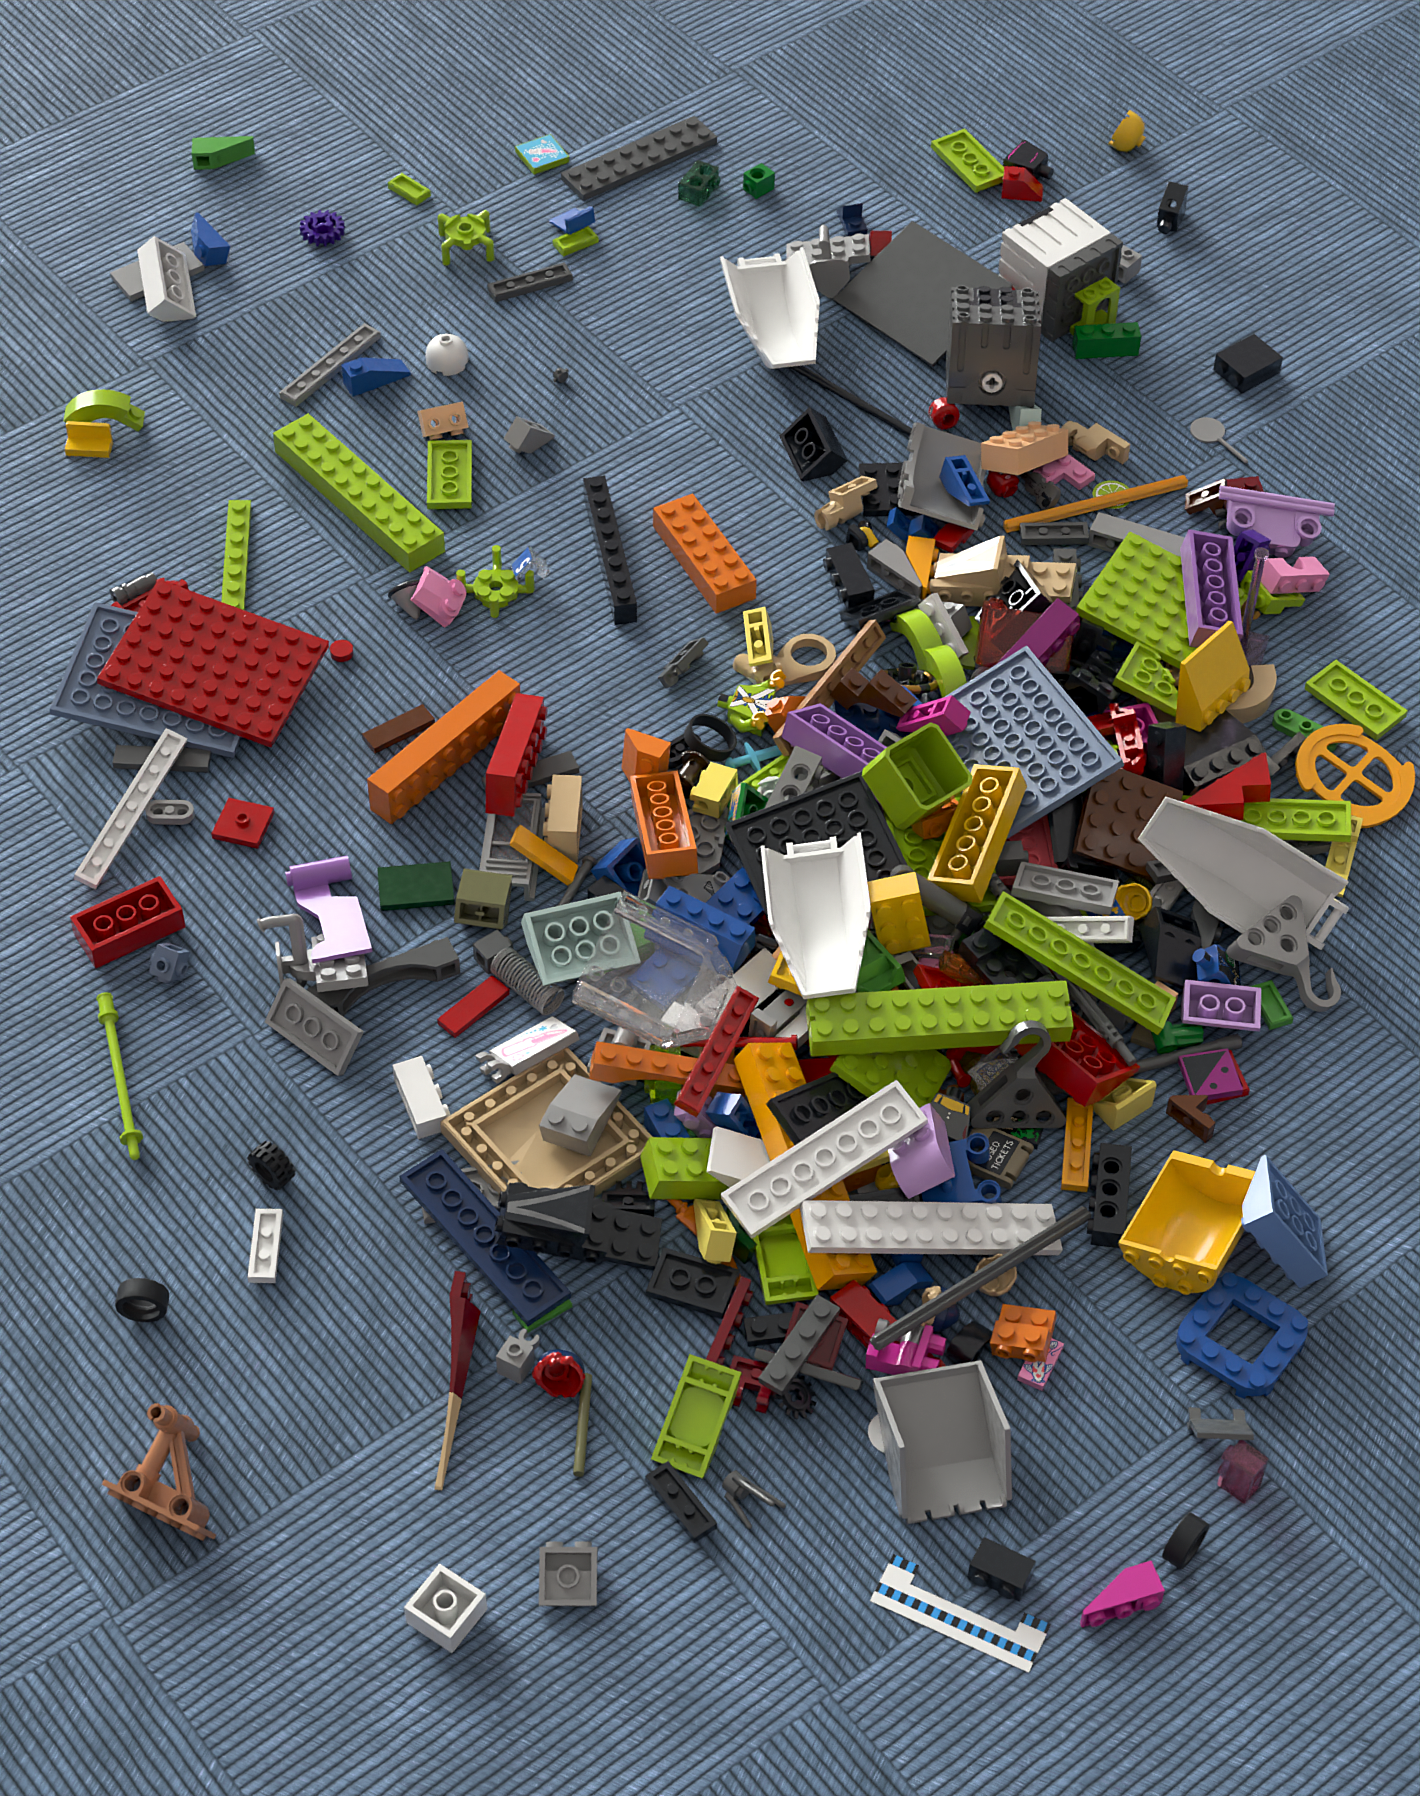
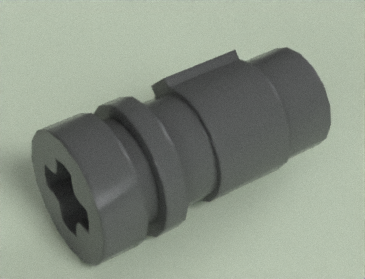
[109,572,157,605]

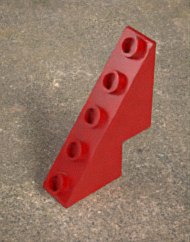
[1181,753,1271,820]

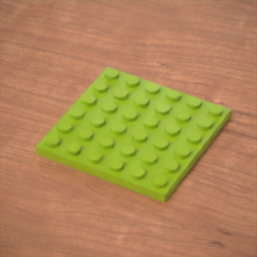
[1075,531,1250,669]

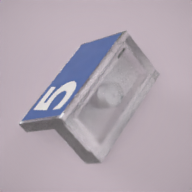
[511,546,550,581]

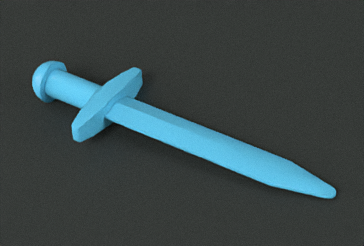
[725,742,782,772]

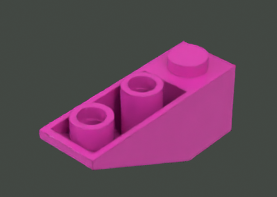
[1080,1560,1165,1627]

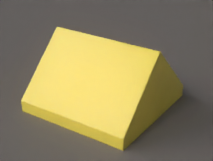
[1093,1078,1157,1131]

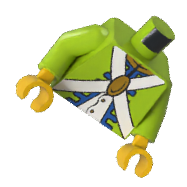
[717,670,786,737]

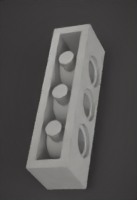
[765,745,824,808]

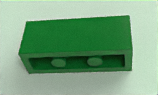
[1072,322,1141,359]

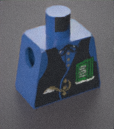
[1192,944,1241,986]

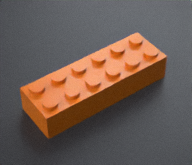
[653,493,757,614]
[630,770,698,879]

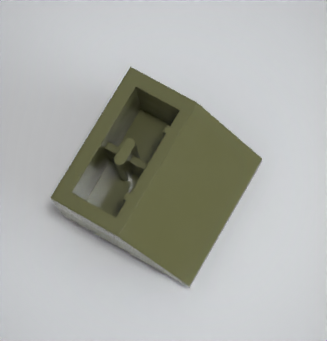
[454,868,513,929]

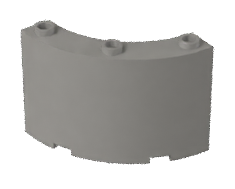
[898,422,986,530]

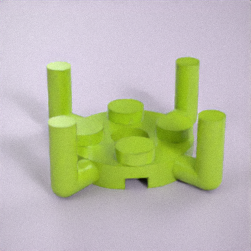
[438,210,494,265]
[456,545,535,618]

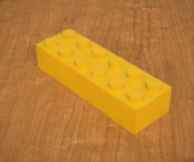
[928,764,1027,903]

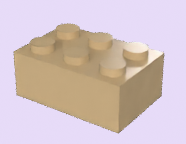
[543,775,583,863]

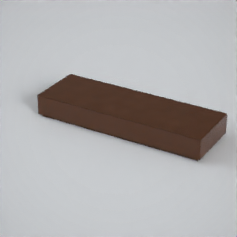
[362,704,435,754]

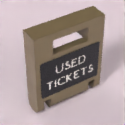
[968,1128,1034,1189]

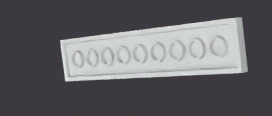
[800,1200,1063,1255]

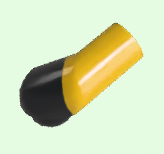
[857,520,879,549]

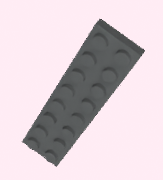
[561,116,717,201]

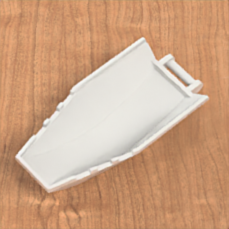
[720,247,820,369]
[1138,797,1349,950]
[761,833,871,999]

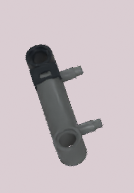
[890,865,989,947]

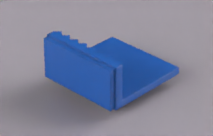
[549,206,595,234]

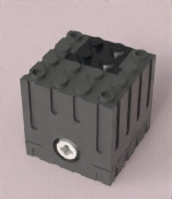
[945,285,1041,407]

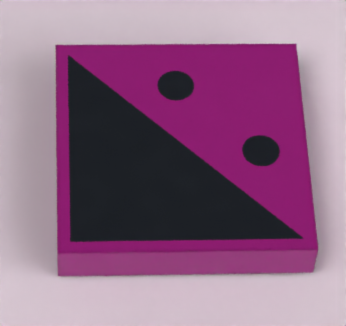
[1178,1048,1243,1100]

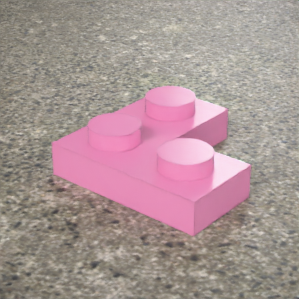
[1033,454,1095,490]

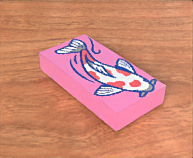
[1017,1339,1064,1391]

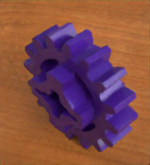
[300,210,345,246]

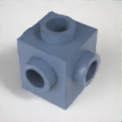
[149,943,190,984]

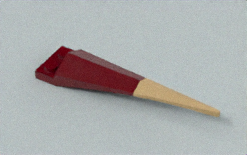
[435,1271,481,1491]

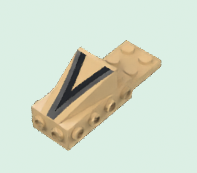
[930,536,1077,607]

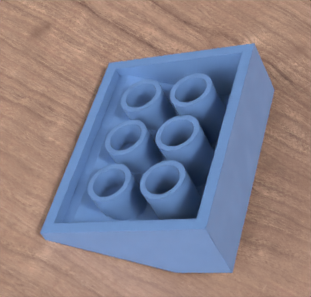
[1241,1155,1328,1288]

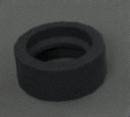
[115,1278,169,1322]
[1162,1512,1210,1569]

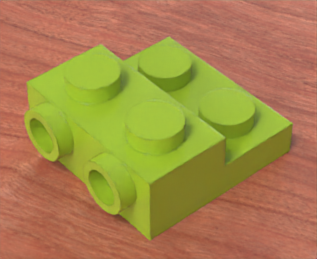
[1240,570,1305,614]

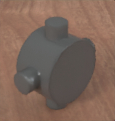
[553,368,569,383]

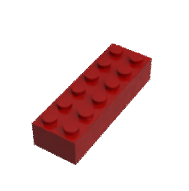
[485,693,548,817]

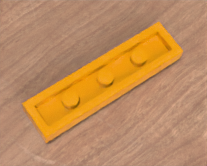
[1061,1098,1093,1192]

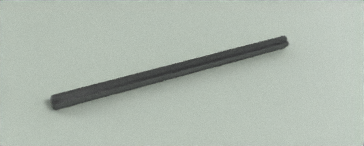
[870,1207,1091,1350]

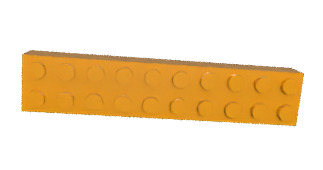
[733,1043,877,1290]

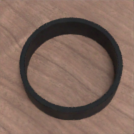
[684,714,737,762]

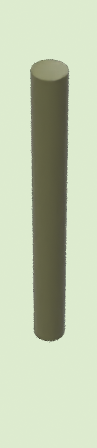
[573,1373,592,1477]

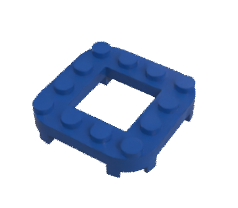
[1176,1272,1308,1399]

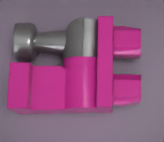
[866,1318,946,1375]

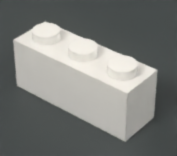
[393,1056,450,1139]

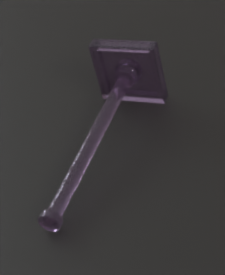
[1240,547,1269,668]

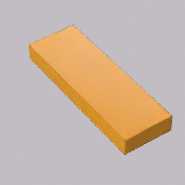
[509,824,579,886]

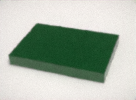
[377,861,454,911]

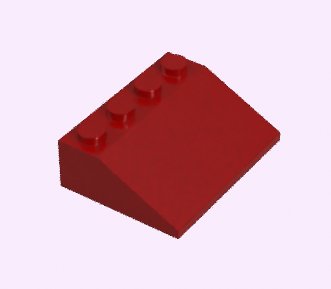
[1014,1009,1140,1107]

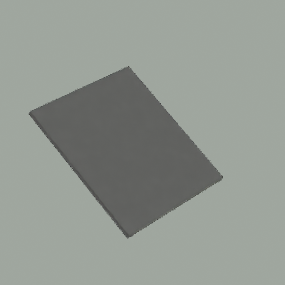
[833,221,1013,367]

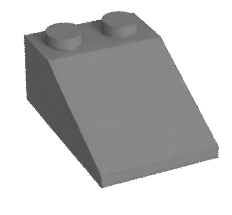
[539,1074,622,1156]

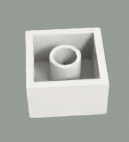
[404,1564,487,1653]

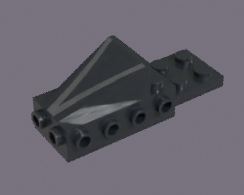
[494,1182,662,1271]

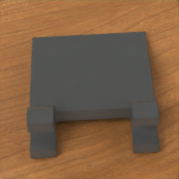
[1187,1407,1254,1440]

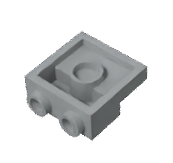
[539,1542,598,1606]

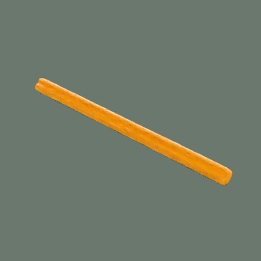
[1003,475,1188,533]

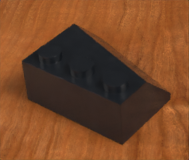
[975,559,1053,654]

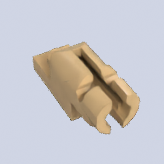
[1062,421,1130,464]
[814,476,878,530]

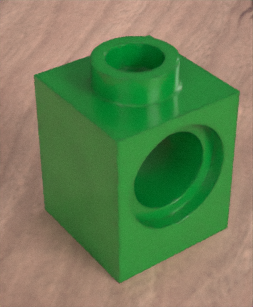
[743,163,775,199]

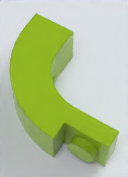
[63,389,145,432]
[890,608,943,672]
[924,645,967,698]

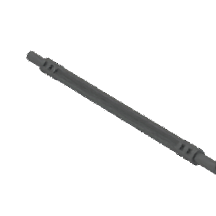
[988,873,1137,1066]

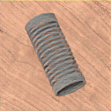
[490,947,564,1015]

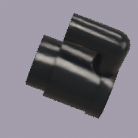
[750,933,779,956]

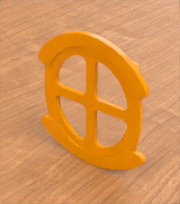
[1295,724,1415,828]

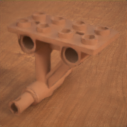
[102,1403,217,1541]

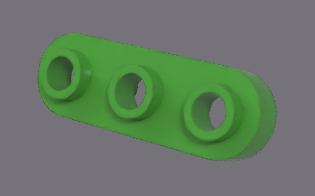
[1272,709,1338,752]

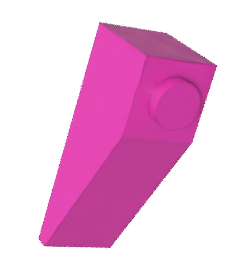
[896,695,971,736]

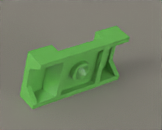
[856,930,906,993]

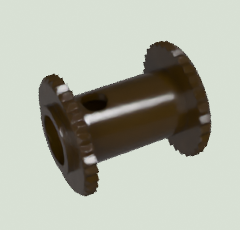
[678,751,710,799]

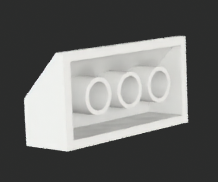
[137,236,196,322]

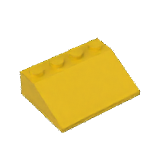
[1175,621,1251,732]

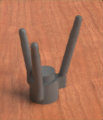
[722,1470,786,1529]

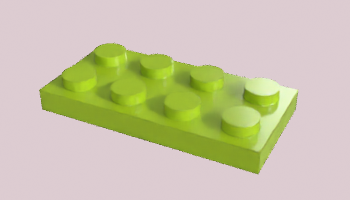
[931,128,1004,193]
[427,440,472,509]
[1304,660,1408,741]

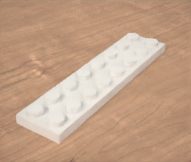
[721,1080,928,1239]

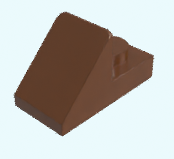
[1185,478,1227,518]
[1166,1095,1216,1143]

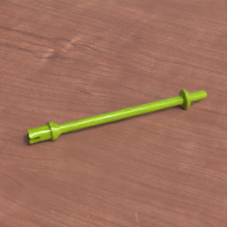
[96,992,143,1160]

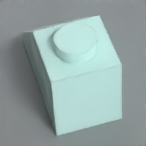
[1008,404,1042,430]

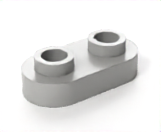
[145,800,195,825]

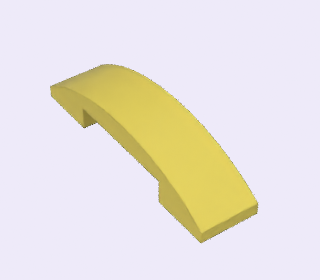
[1325,815,1363,898]

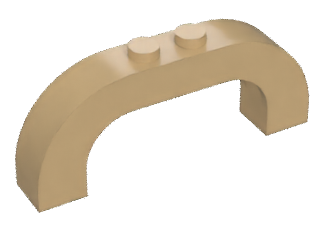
[1136,664,1277,723]

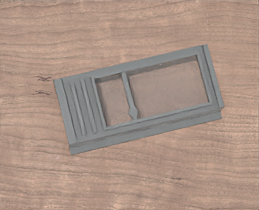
[479,793,546,901]

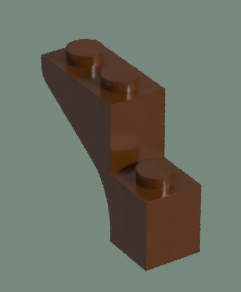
[830,668,917,717]

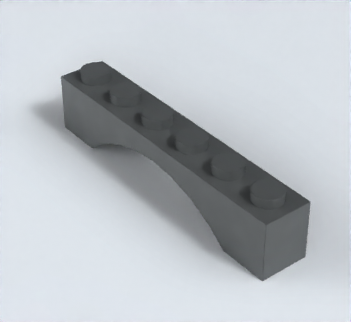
[307,937,460,1017]

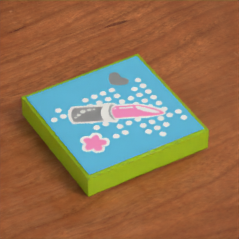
[515,134,569,175]

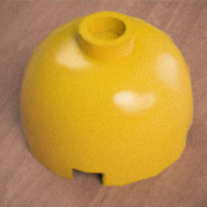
[1108,110,1146,152]

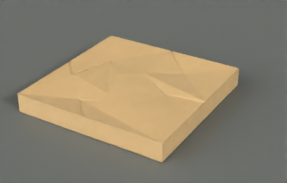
[440,1047,652,1198]

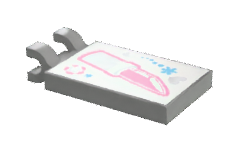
[475,1016,580,1084]

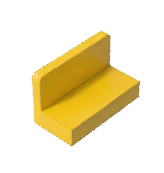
[65,421,113,458]

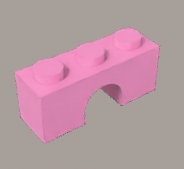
[1256,557,1330,594]

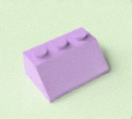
[1181,980,1261,1032]

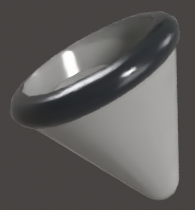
[388,580,421,619]

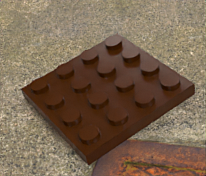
[1072,768,1183,882]

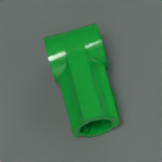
[1150,1021,1204,1054]

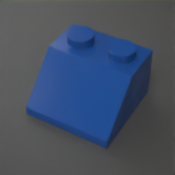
[590,837,646,906]

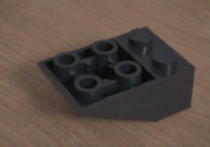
[1139,906,1201,989]

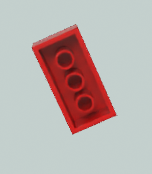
[70,876,186,969]

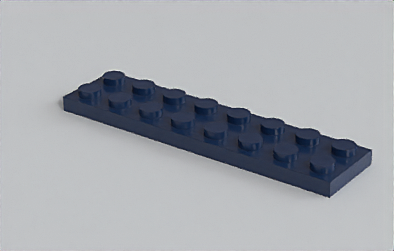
[399,1149,571,1326]

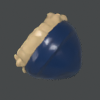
[921,1286,960,1334]

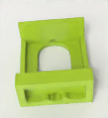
[1069,277,1120,335]

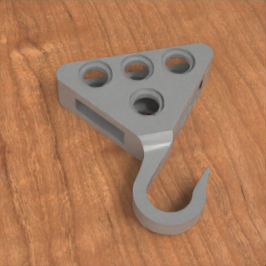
[1227,895,1341,1012]

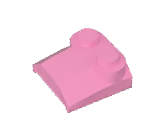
[410,566,466,628]

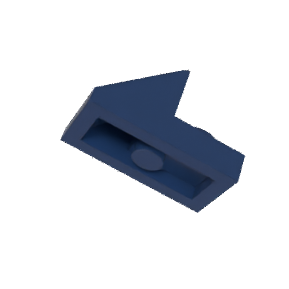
[837,203,868,237]

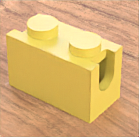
[690,762,738,818]

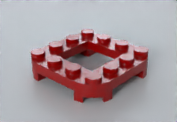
[1087,703,1146,775]

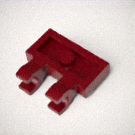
[730,1355,777,1414]

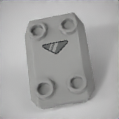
[663,871,730,903]

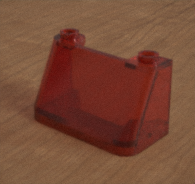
[974,598,1074,672]

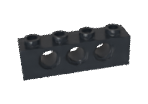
[1086,1143,1132,1249]

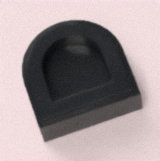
[846,523,868,551]

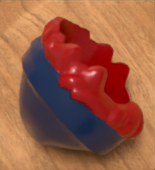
[532,1349,585,1398]

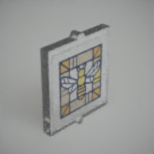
[967,1045,1018,1091]

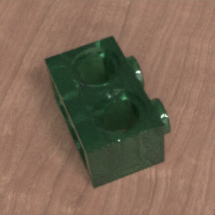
[678,160,721,207]

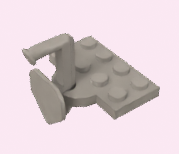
[786,225,871,299]
[257,914,368,992]

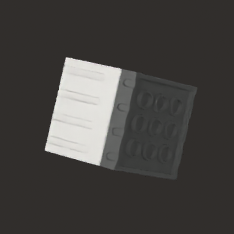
[998,198,1123,342]

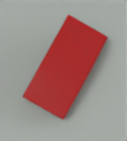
[933,522,975,553]

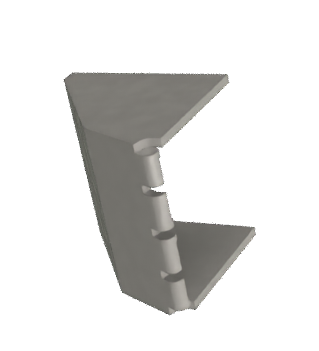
[873,1360,1012,1524]

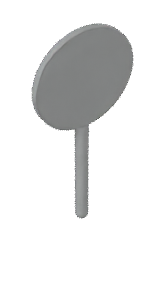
[1190,417,1248,464]

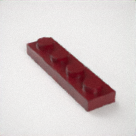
[706,1276,754,1366]

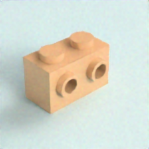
[417,402,469,440]

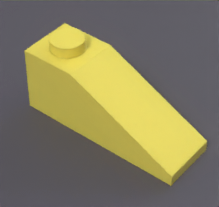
[743,607,773,667]
[693,1198,737,1264]

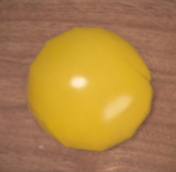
[1115,883,1153,921]

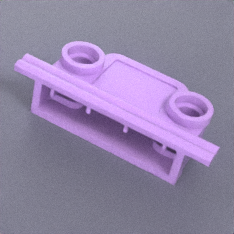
[1219,485,1335,558]

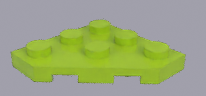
[1112,641,1178,717]

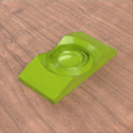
[752,1214,819,1305]
[651,1354,742,1479]

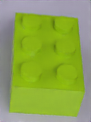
[640,1137,730,1200]

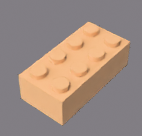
[981,421,1068,475]

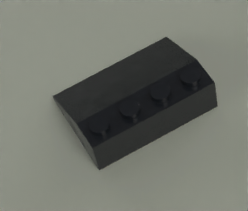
[1147,710,1268,796]

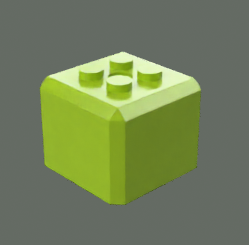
[862,722,973,830]

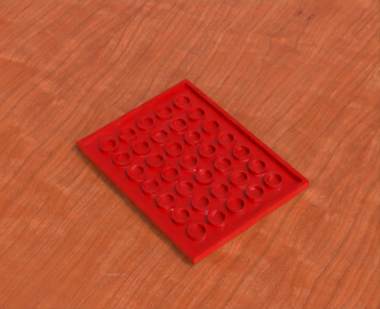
[97,579,329,748]

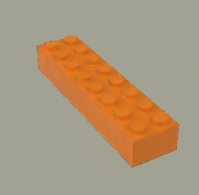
[367,670,521,824]

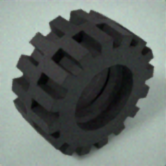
[247,1141,296,1190]

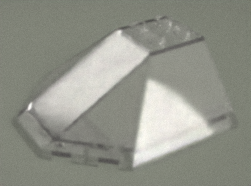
[571,890,741,1049]

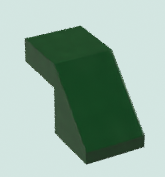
[726,1207,757,1264]

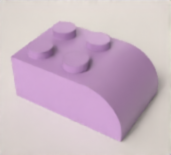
[888,1103,955,1199]

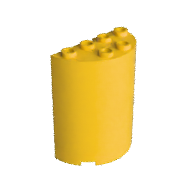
[1118,1150,1256,1295]

